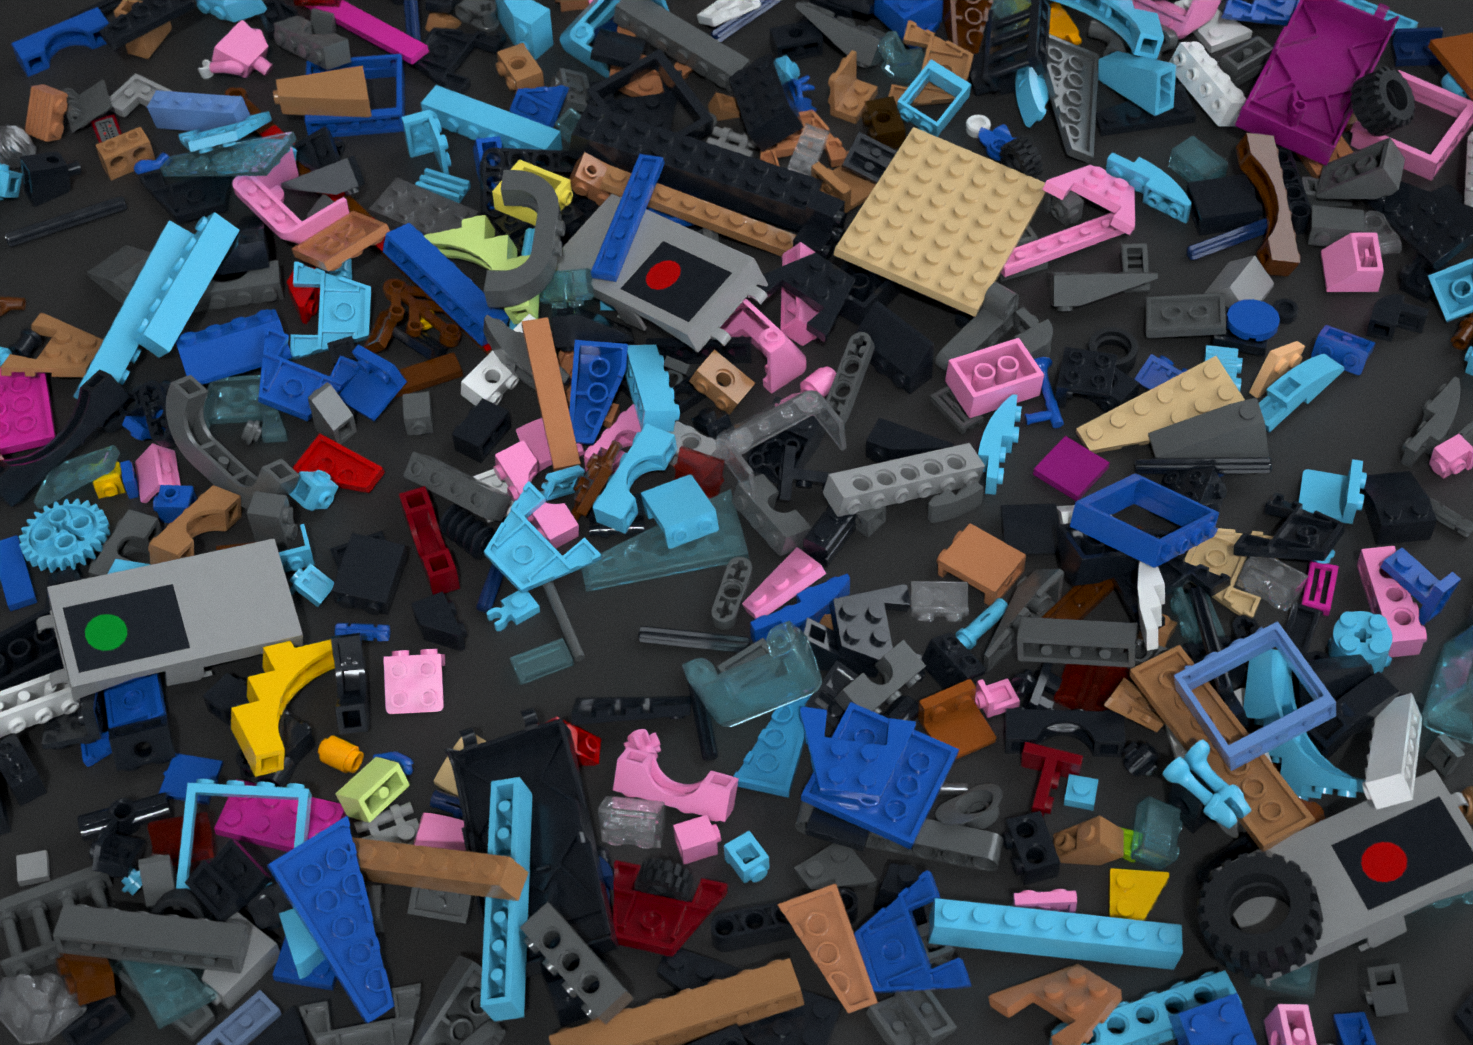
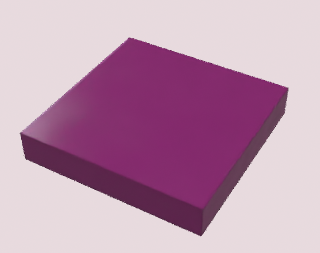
[1033,436,1110,501]

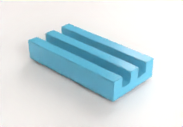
[415,168,471,203]
[540,465,585,501]

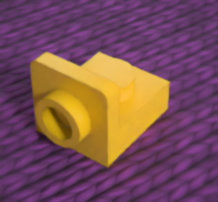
[92,462,125,499]

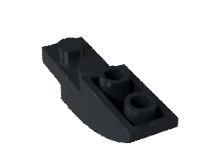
[1307,671,1401,759]

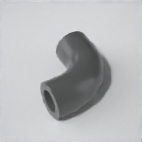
[1089,17,1131,57]

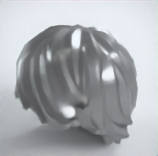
[0,124,37,169]

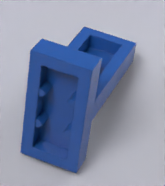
[1381,548,1461,626]

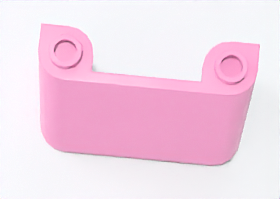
[720,298,807,394]

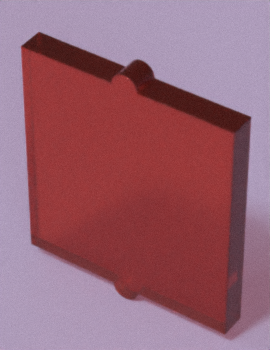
[674,446,725,501]

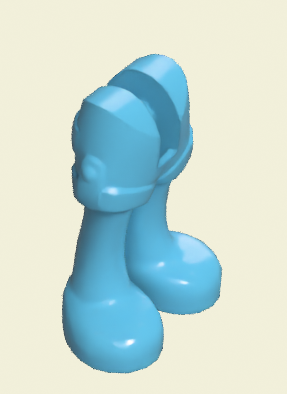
[1162,739,1251,829]

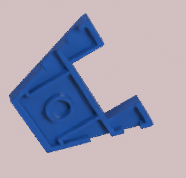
[1221,0,1300,26]
[258,327,361,421]
[81,673,167,767]
[799,707,916,802]
[854,870,972,993]

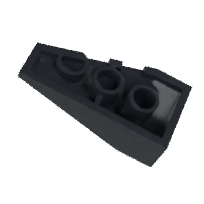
[218,215,270,275]

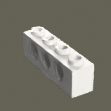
[461,314,553,406]

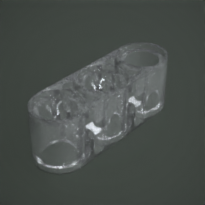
[787,123,830,176]

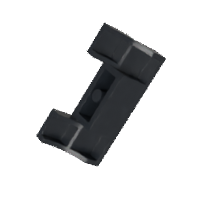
[494,178,600,257]

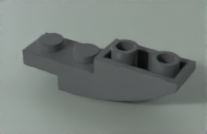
[483,315,570,392]
[1401,377,1460,468]

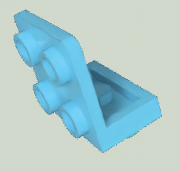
[402,109,451,175]
[1299,459,1367,524]

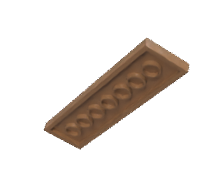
[1130,645,1315,852]

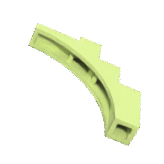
[423,215,539,324]

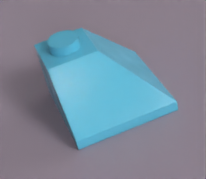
[1428,258,1473,322]

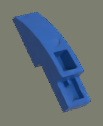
[750,573,850,644]

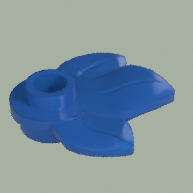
[978,124,1017,161]

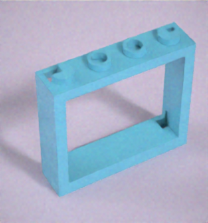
[176,779,312,891]

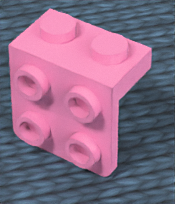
[384,649,445,714]

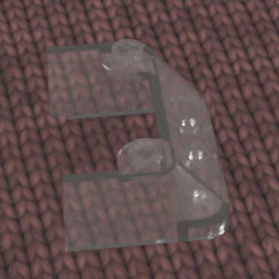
[715,390,846,499]

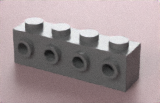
[1017,617,1138,668]

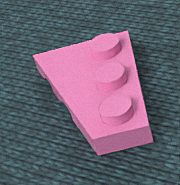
[742,547,826,619]

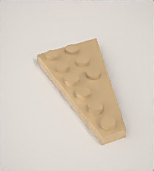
[1076,356,1245,453]

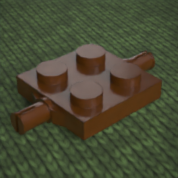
[571,440,623,522]

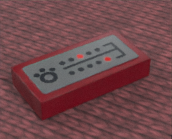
[91,115,122,143]

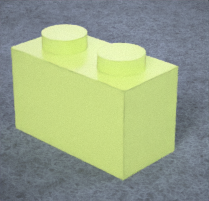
[335,757,410,823]

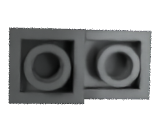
[927,481,984,523]

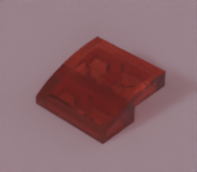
[1054,664,1129,711]

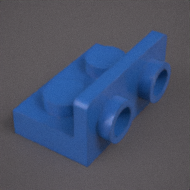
[1311,325,1376,375]
[1135,354,1187,391]

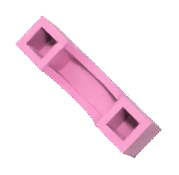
[493,440,579,549]
[613,747,739,822]

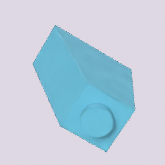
[279,909,325,979]

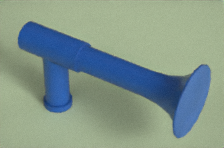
[1024,357,1064,428]

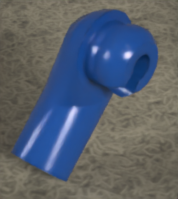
[134,153,171,174]
[373,752,414,776]

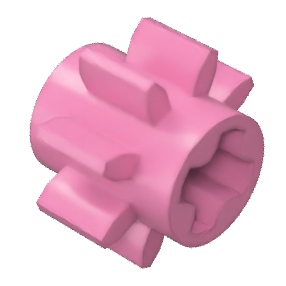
[624,729,661,759]

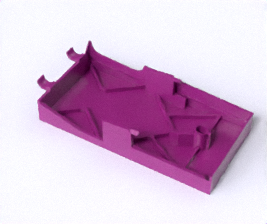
[1235,0,1400,166]

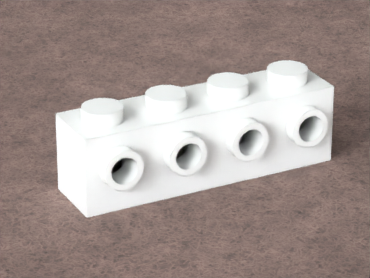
[1169,41,1247,126]
[0,669,81,737]

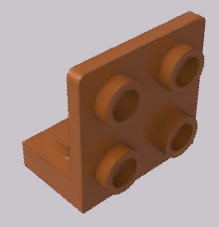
[918,679,996,760]

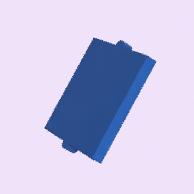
[159,753,223,805]

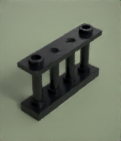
[982,0,1051,92]

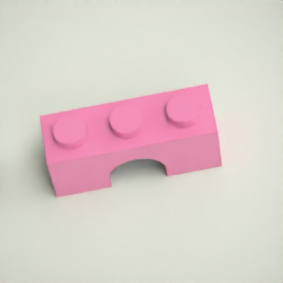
[584,404,641,483]

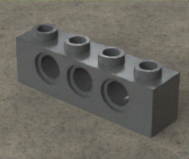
[403,451,512,522]
[520,902,634,1024]

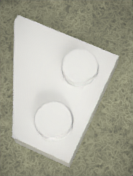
[697,0,761,27]

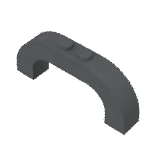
[484,170,565,307]
[166,375,300,509]

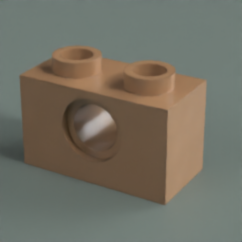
[496,43,544,94]
[689,349,755,415]

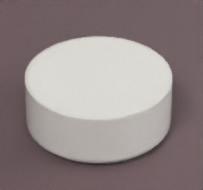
[966,115,991,138]

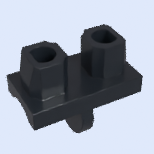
[1011,662,1063,710]

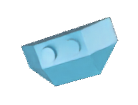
[196,0,267,22]

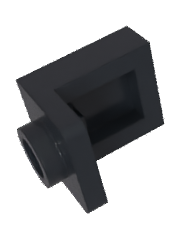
[691,407,736,445]

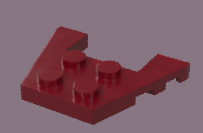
[613,860,728,957]

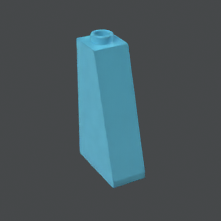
[1098,51,1176,116]

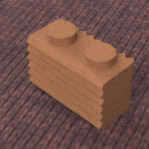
[24,84,68,142]

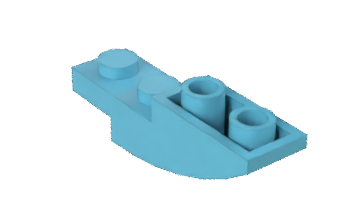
[1015,66,1050,128]
[1106,152,1191,223]
[1259,354,1344,433]
[978,394,1022,495]

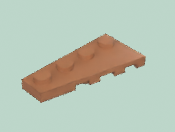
[777,884,878,1013]

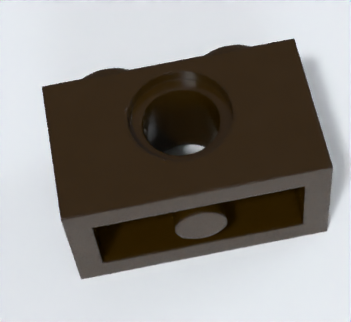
[861,96,906,149]

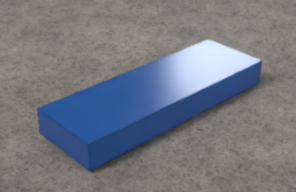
[0,535,38,611]

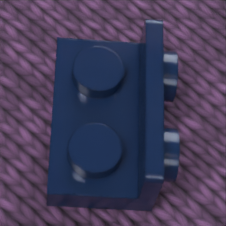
[1390,27,1443,66]

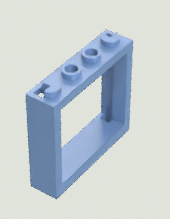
[1174,621,1336,771]

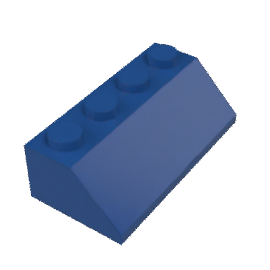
[176,309,292,385]

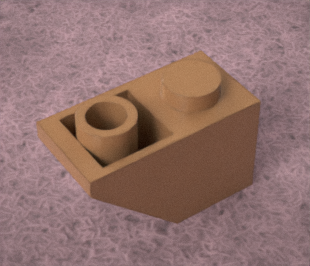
[1054,816,1124,865]

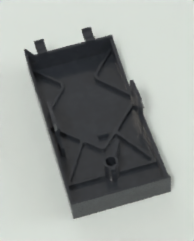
[445,708,619,978]

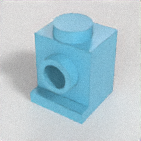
[724,831,769,883]

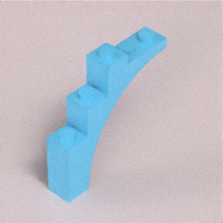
[1051,0,1164,59]
[1243,649,1366,801]

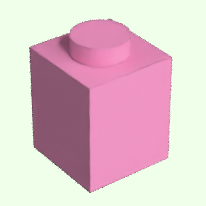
[673,815,721,865]

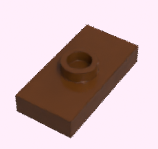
[364,308,398,353]

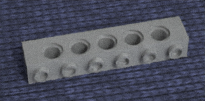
[823,443,985,517]

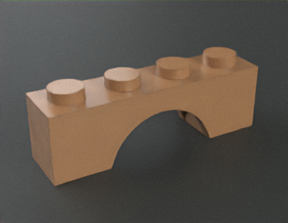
[148,485,241,565]

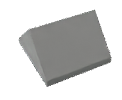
[1204,255,1274,308]

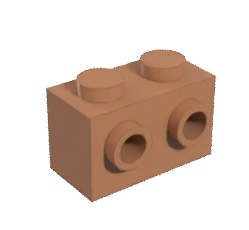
[570,152,620,206]

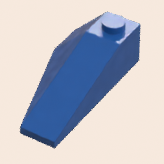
[569,340,628,445]

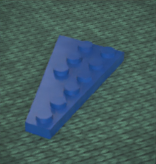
[267,815,394,1024]

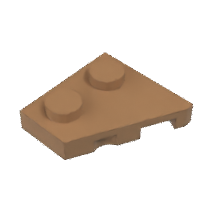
[1104,678,1165,732]

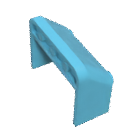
[560,0,669,78]

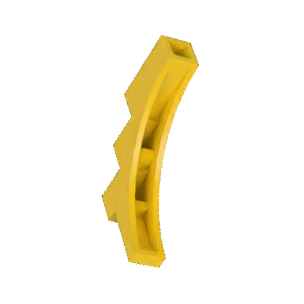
[231,639,335,777]

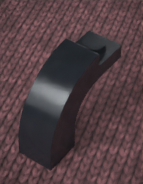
[331,633,370,735]

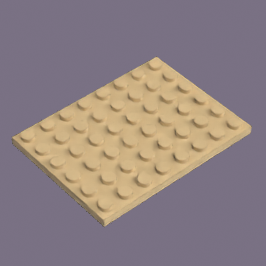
[834,127,1047,317]

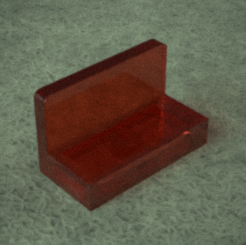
[148,812,214,865]

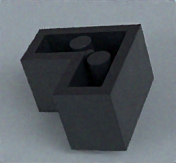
[793,190,847,260]

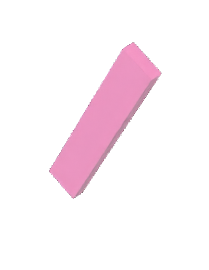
[1001,212,1135,277]

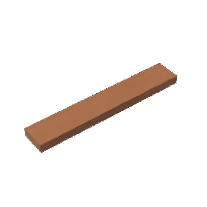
[521,317,581,472]

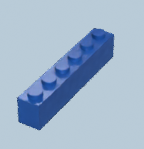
[383,222,509,346]

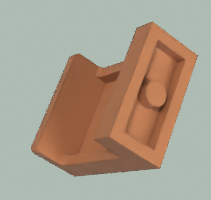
[937,523,1026,606]

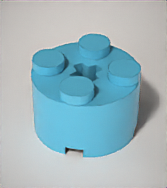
[1328,611,1392,674]

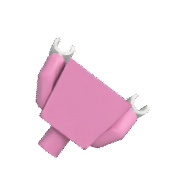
[198,20,273,79]

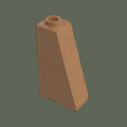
[273,66,372,117]

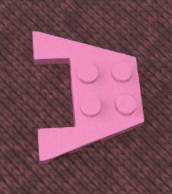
[1042,165,1135,235]

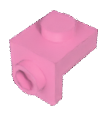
[975,678,1020,718]

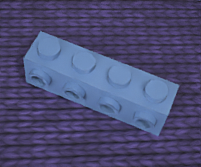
[147,90,250,132]

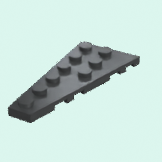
[1043,34,1099,163]

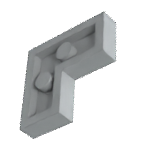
[109,74,171,118]

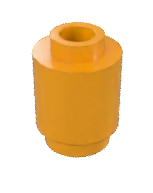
[318,735,364,773]

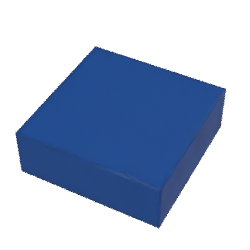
[120,460,139,499]

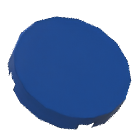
[1227,299,1280,341]

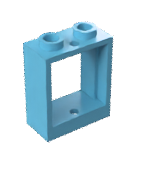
[897,59,971,137]

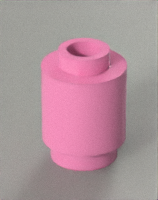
[800,366,836,403]

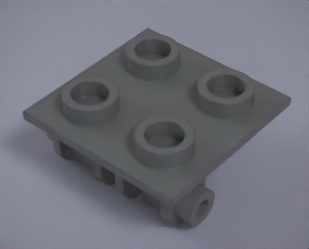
[62,79,112,132]

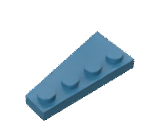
[733,688,813,798]

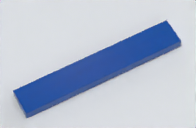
[591,154,665,282]

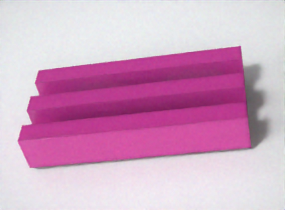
[1302,561,1339,616]

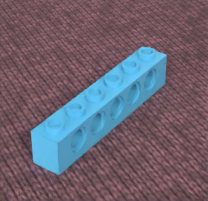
[1049,971,1242,1045]

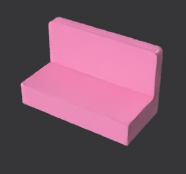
[135,443,181,503]

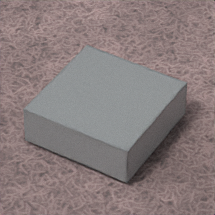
[16,850,50,887]

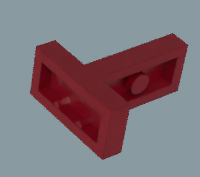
[1021,742,1083,818]

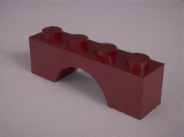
[399,486,460,595]

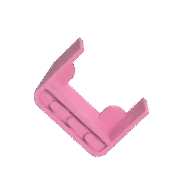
[1132,0,1221,40]
[232,146,349,244]

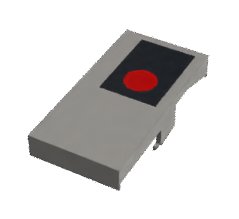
[553,194,768,352]
[1210,770,1473,986]

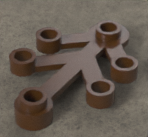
[383,279,461,347]

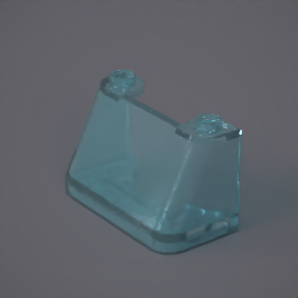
[682,621,822,727]
[1421,625,1473,744]

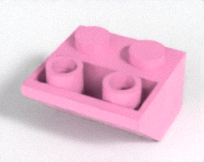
[1320,233,1384,292]

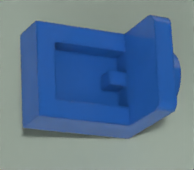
[122,409,165,441]

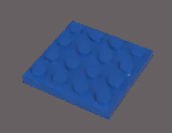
[801,702,959,849]

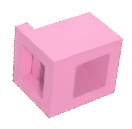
[1429,434,1473,479]

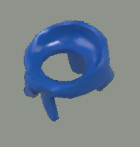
[788,75,817,112]

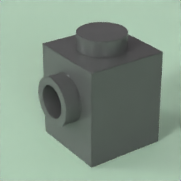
[1364,963,1409,1017]

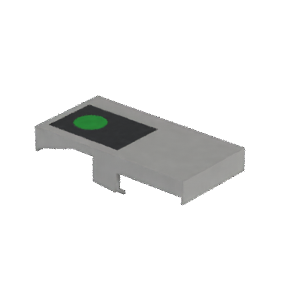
[36,539,303,702]

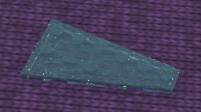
[160,131,297,177]
[581,489,749,592]

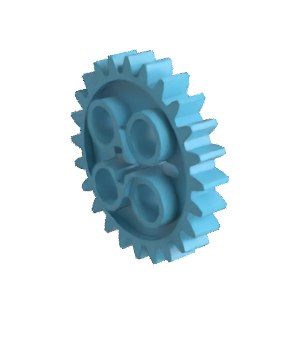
[19,499,111,573]

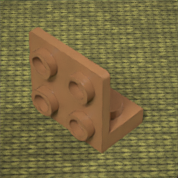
[828,50,878,124]
[811,162,876,213]

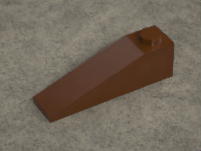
[943,0,994,54]

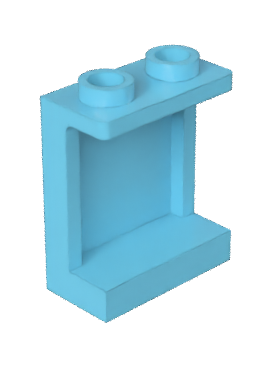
[641,474,719,549]

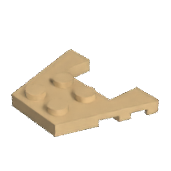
[1185,528,1279,618]

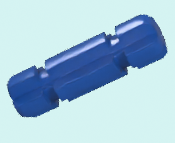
[335,623,391,641]

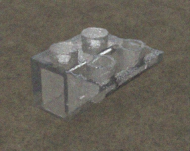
[598,796,666,849]
[0,973,87,1044]

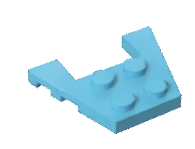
[178,111,272,153]
[290,262,372,360]
[484,481,602,593]

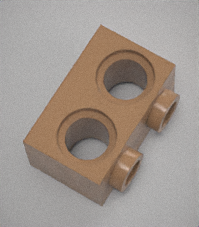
[95,127,155,180]

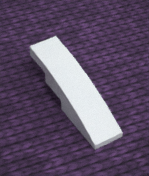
[1138,561,1165,651]

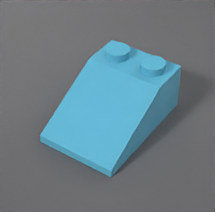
[495,0,554,60]

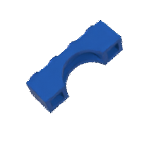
[11,7,109,77]

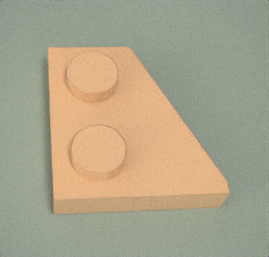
[1249,341,1305,398]

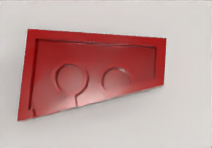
[292,434,385,493]

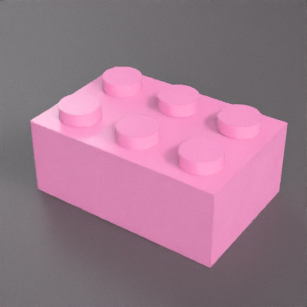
[945,338,1044,418]

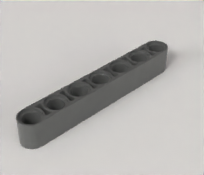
[795,801,1004,871]

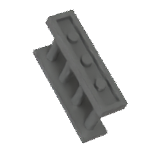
[0,866,113,980]

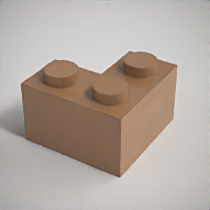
[114,0,172,59]

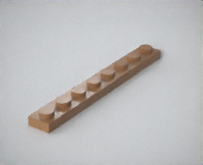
[600,165,796,257]

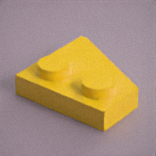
[1109,868,1169,921]

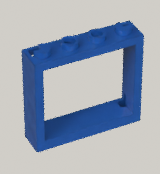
[305,54,405,137]
[1070,473,1219,568]

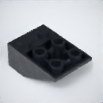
[552,306,634,351]
[741,396,830,484]

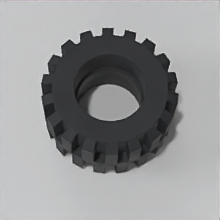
[1351,67,1416,136]

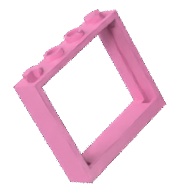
[1350,70,1473,181]

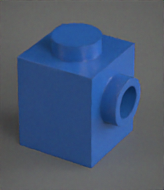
[153,485,197,523]

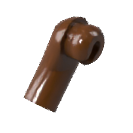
[0,297,26,317]

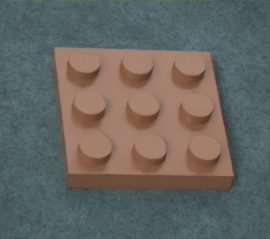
[292,211,390,271]

